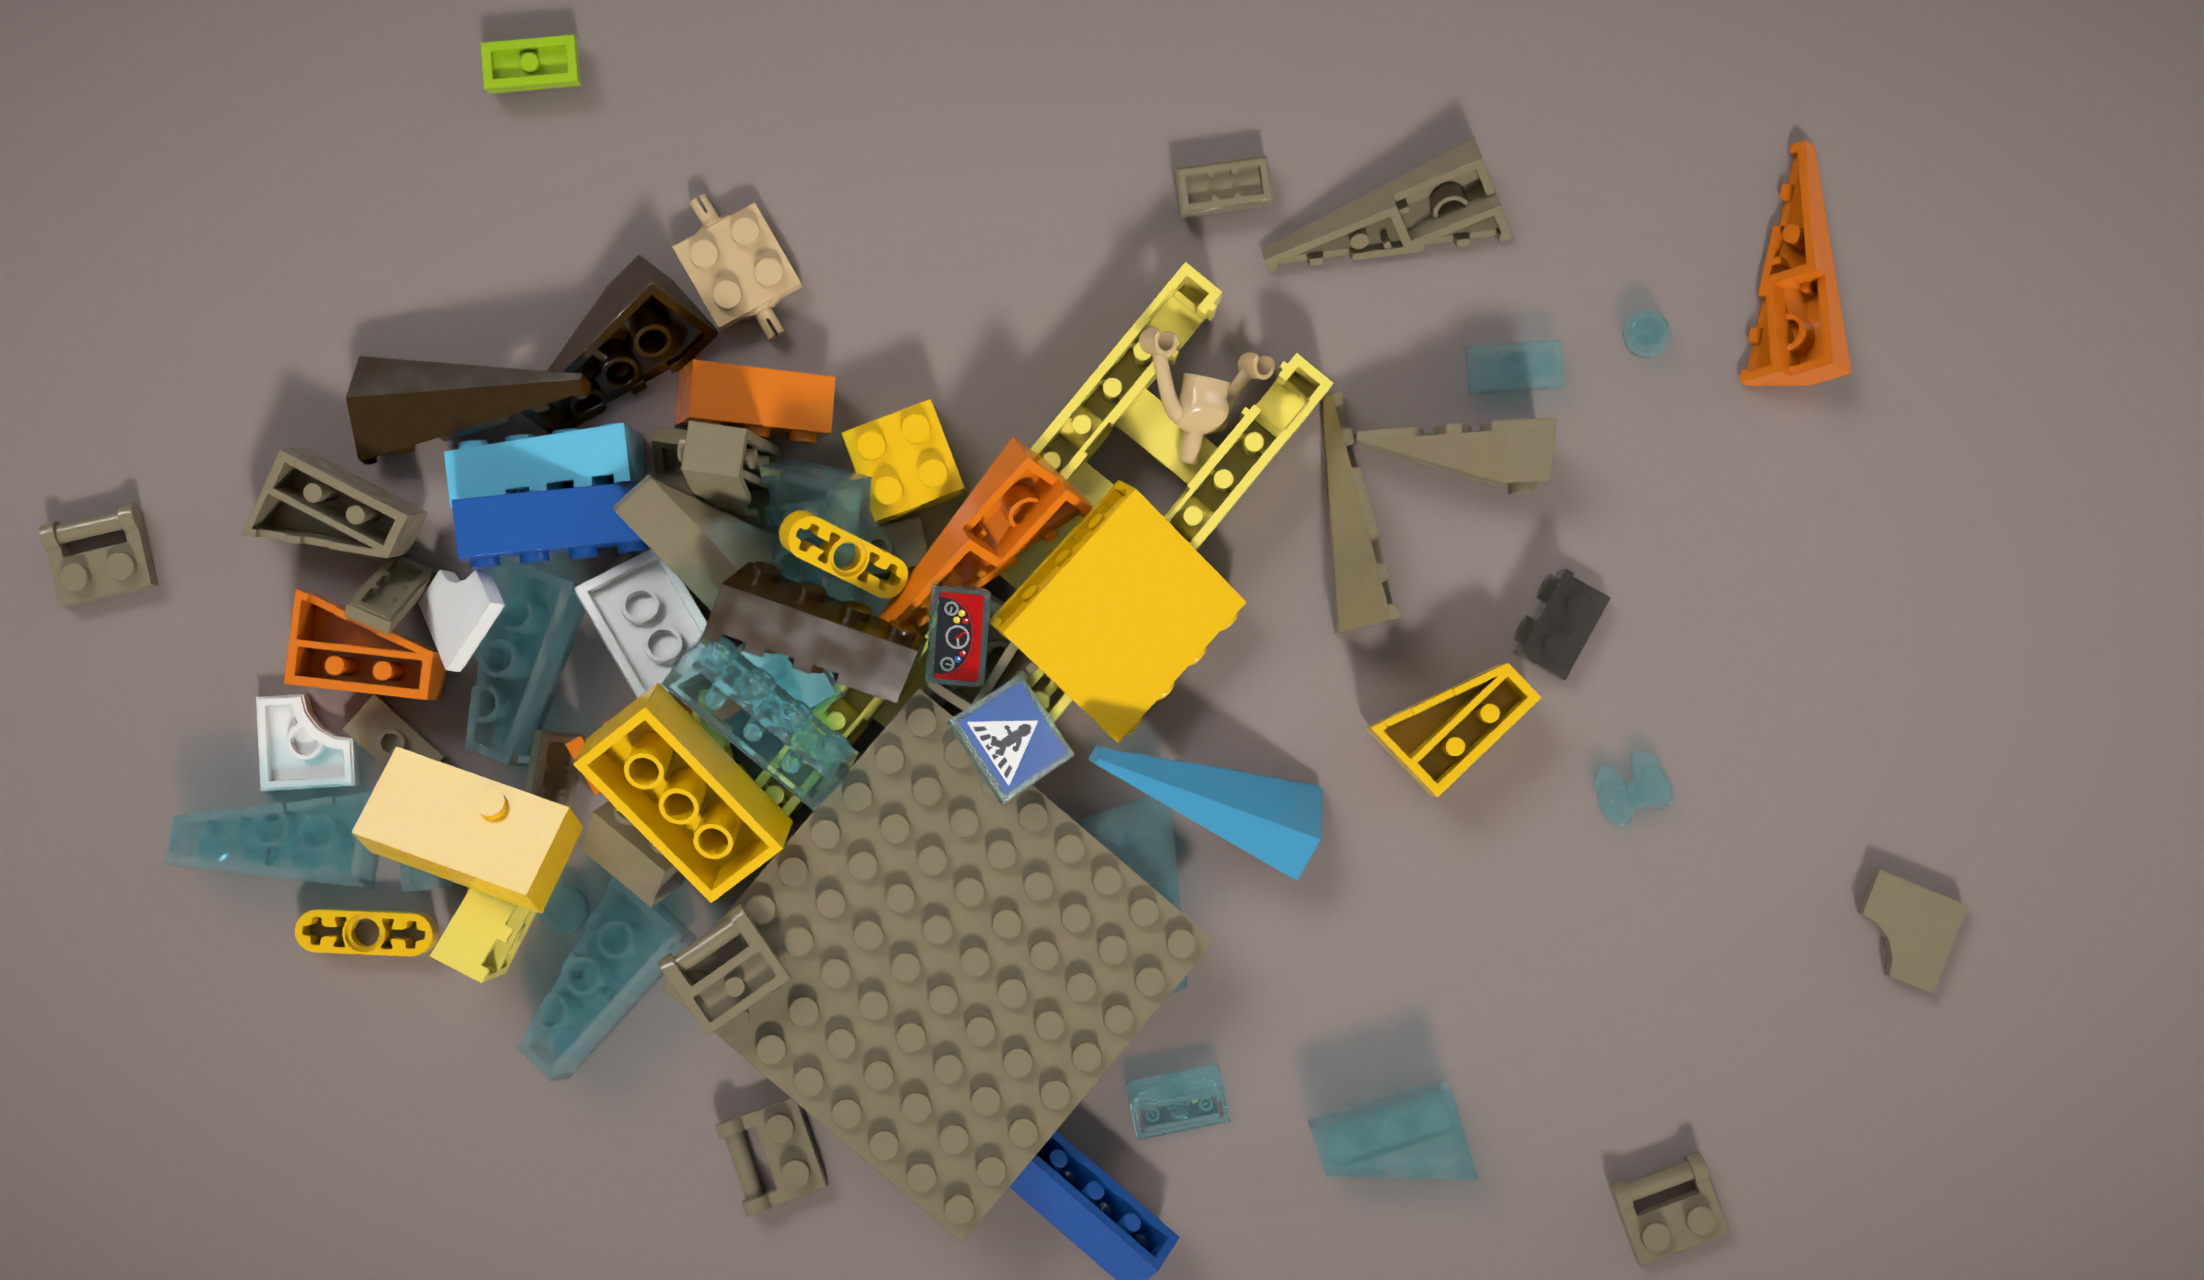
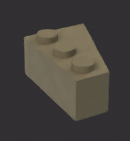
[241,448,428,558]

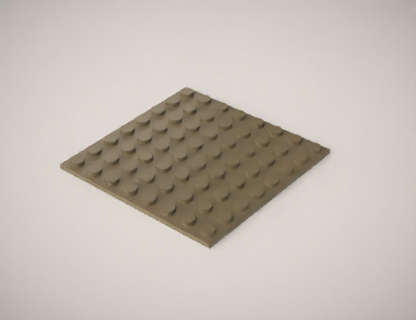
[662,688,1215,1243]

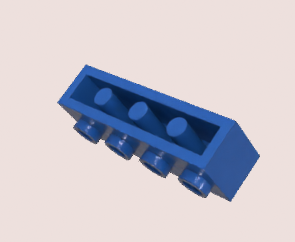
[452,481,648,569]
[1009,1130,1180,1280]

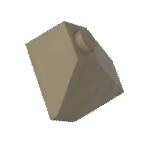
[1352,418,1557,495]
[612,474,807,644]

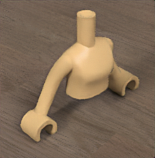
[1139,327,1275,465]

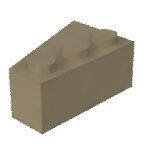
[677,421,781,530]

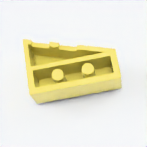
[430,887,537,983]

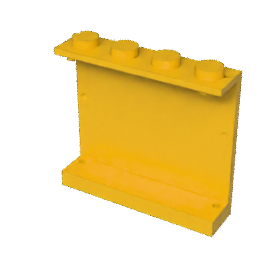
[988,480,1246,743]

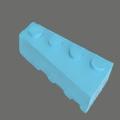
[444,423,647,509]

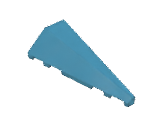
[1088,745,1323,881]

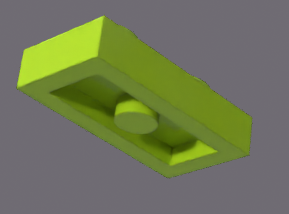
[480,34,582,94]

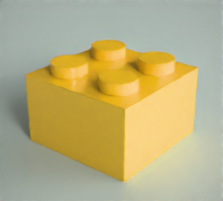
[841,399,968,525]

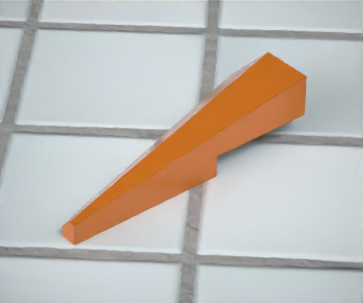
[1740,140,1852,386]
[879,437,1094,627]

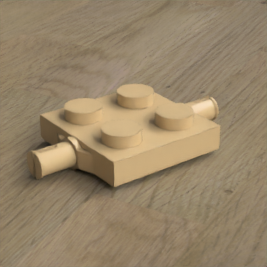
[672,194,802,342]

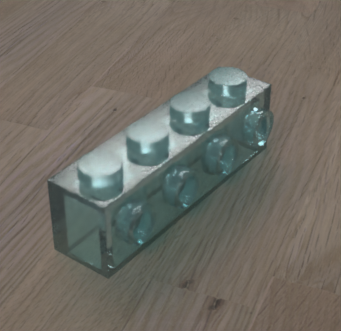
[661,632,859,811]

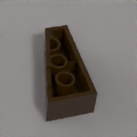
[702,561,928,703]

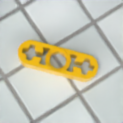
[779,510,908,599]
[295,908,439,956]

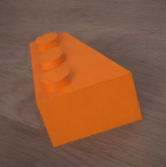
[674,359,836,444]
[284,588,447,701]

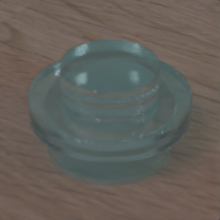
[1622,310,1671,358]

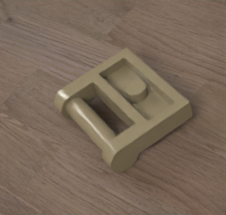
[39,503,159,607]
[658,904,791,1037]
[715,1097,829,1216]
[1609,1151,1730,1266]

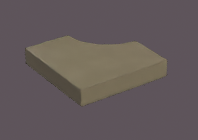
[1858,869,1969,994]

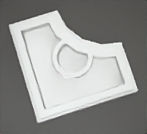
[418,569,505,672]
[256,694,360,791]

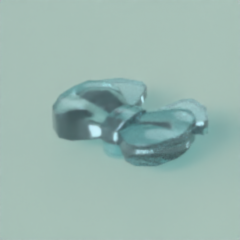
[1592,752,1673,827]

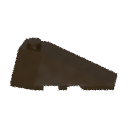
[521,255,719,434]

